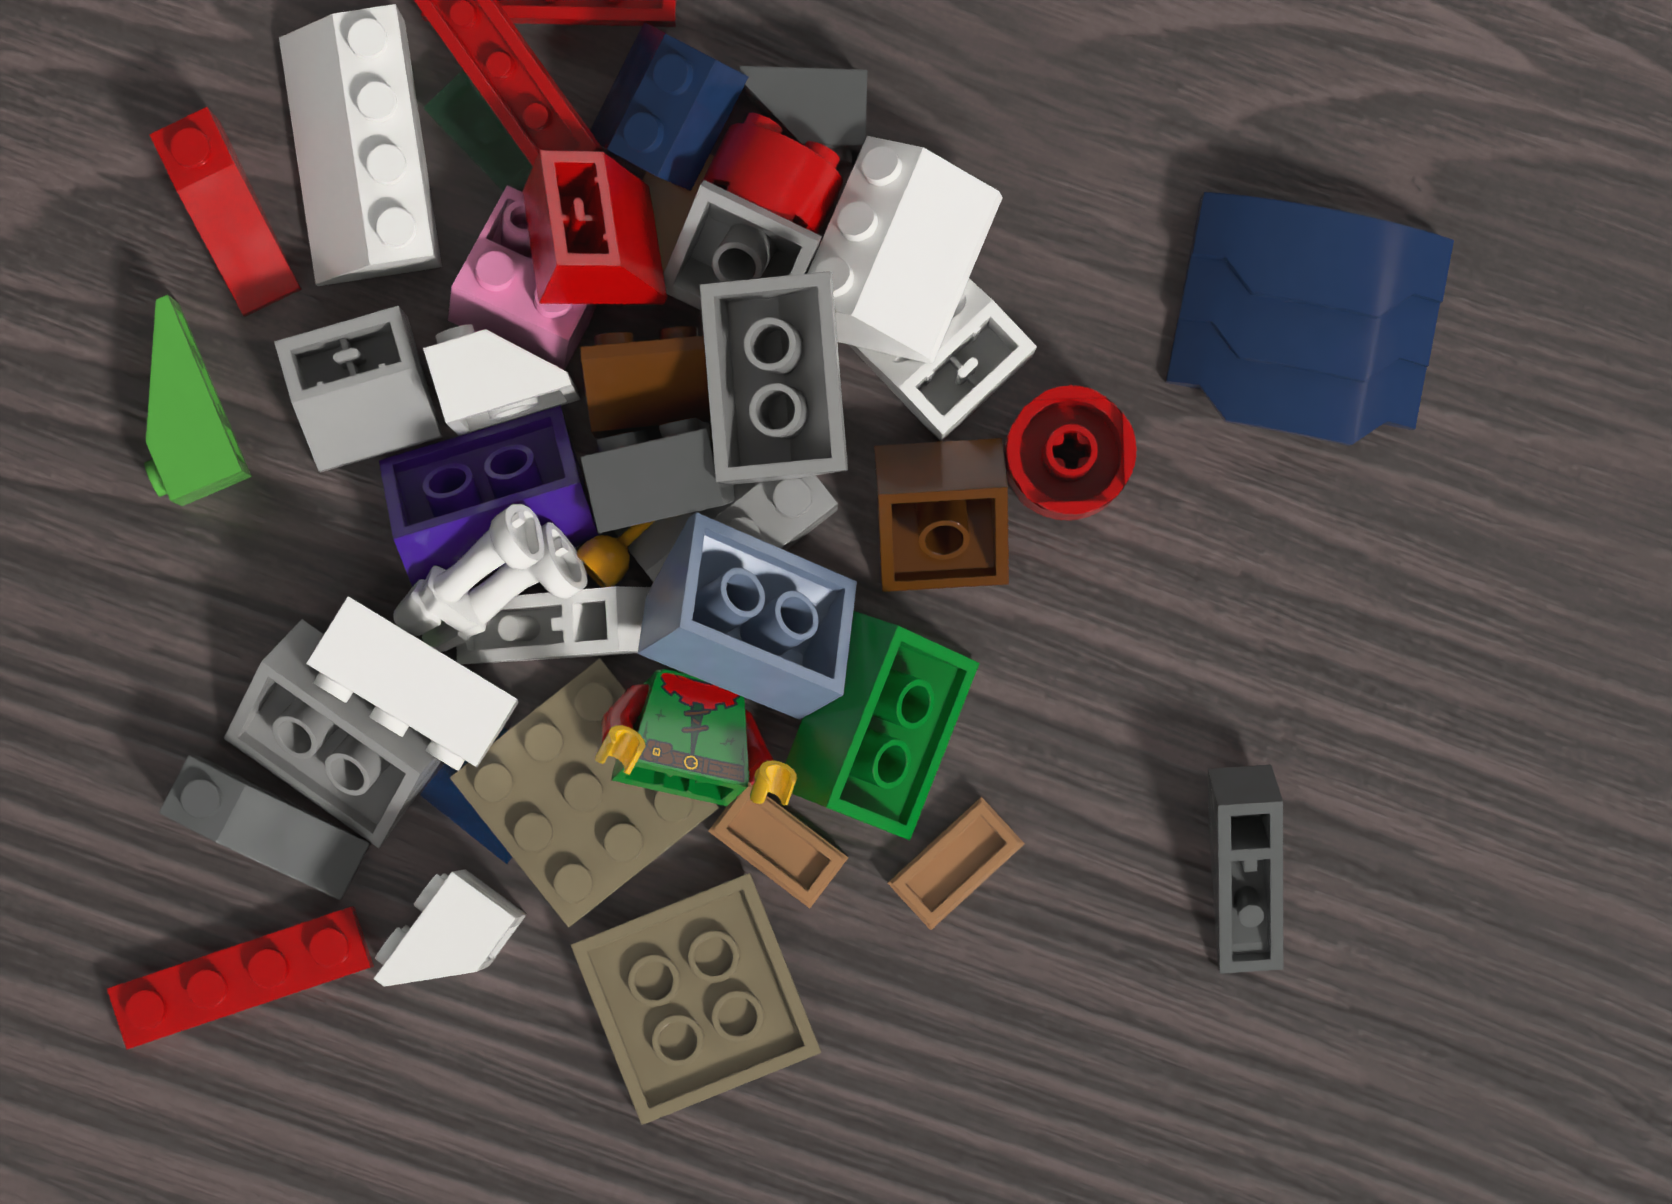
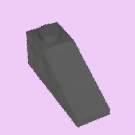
[159,755,371,900]
[1208,765,1283,974]

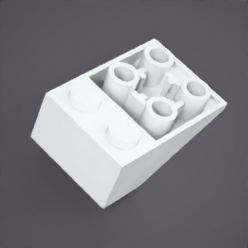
[848,278,1037,442]

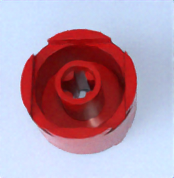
[695,113,843,234]
[1004,385,1137,521]

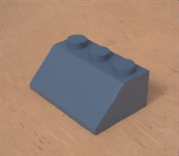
[637,512,857,720]

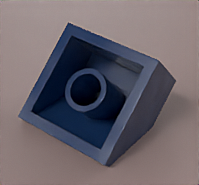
[590,22,749,191]

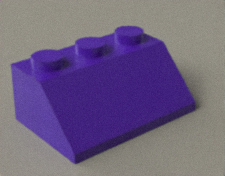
[379,405,599,587]

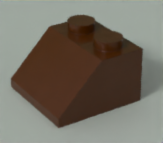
[874,438,1009,592]

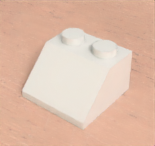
[423,324,580,436]

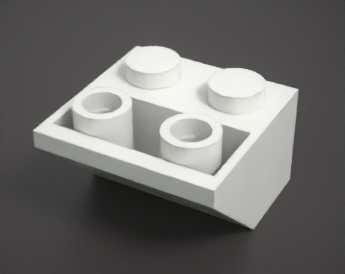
[374,869,527,987]

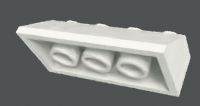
[279,4,442,286]

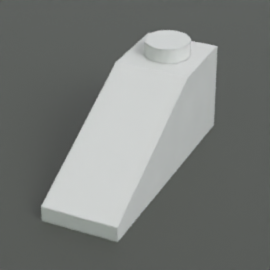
[456,586,651,664]

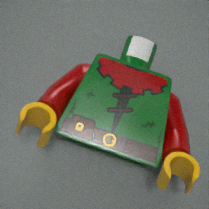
[595,669,797,806]

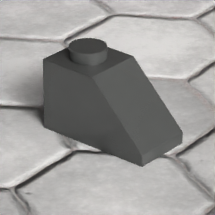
[740,66,867,167]

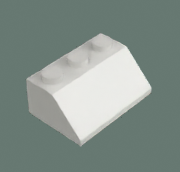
[808,136,1003,364]
[306,596,519,771]

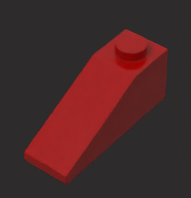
[149,107,302,317]

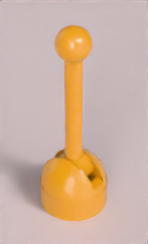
[577,521,655,588]

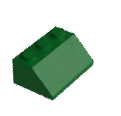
[785,611,980,840]

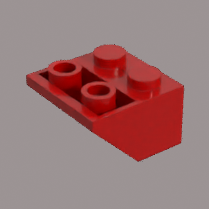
[523,150,667,304]

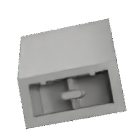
[274,306,442,473]

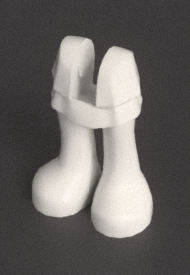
[393,504,588,652]

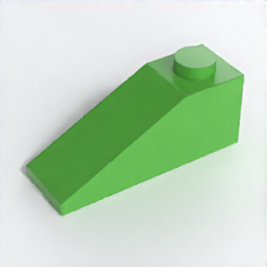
[144,295,252,506]

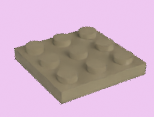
[450,658,720,928]
[571,873,821,1125]

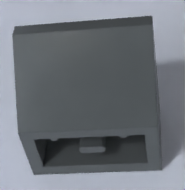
[581,417,735,533]

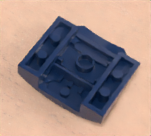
[1165,192,1454,446]

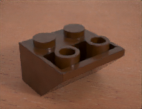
[580,326,711,438]

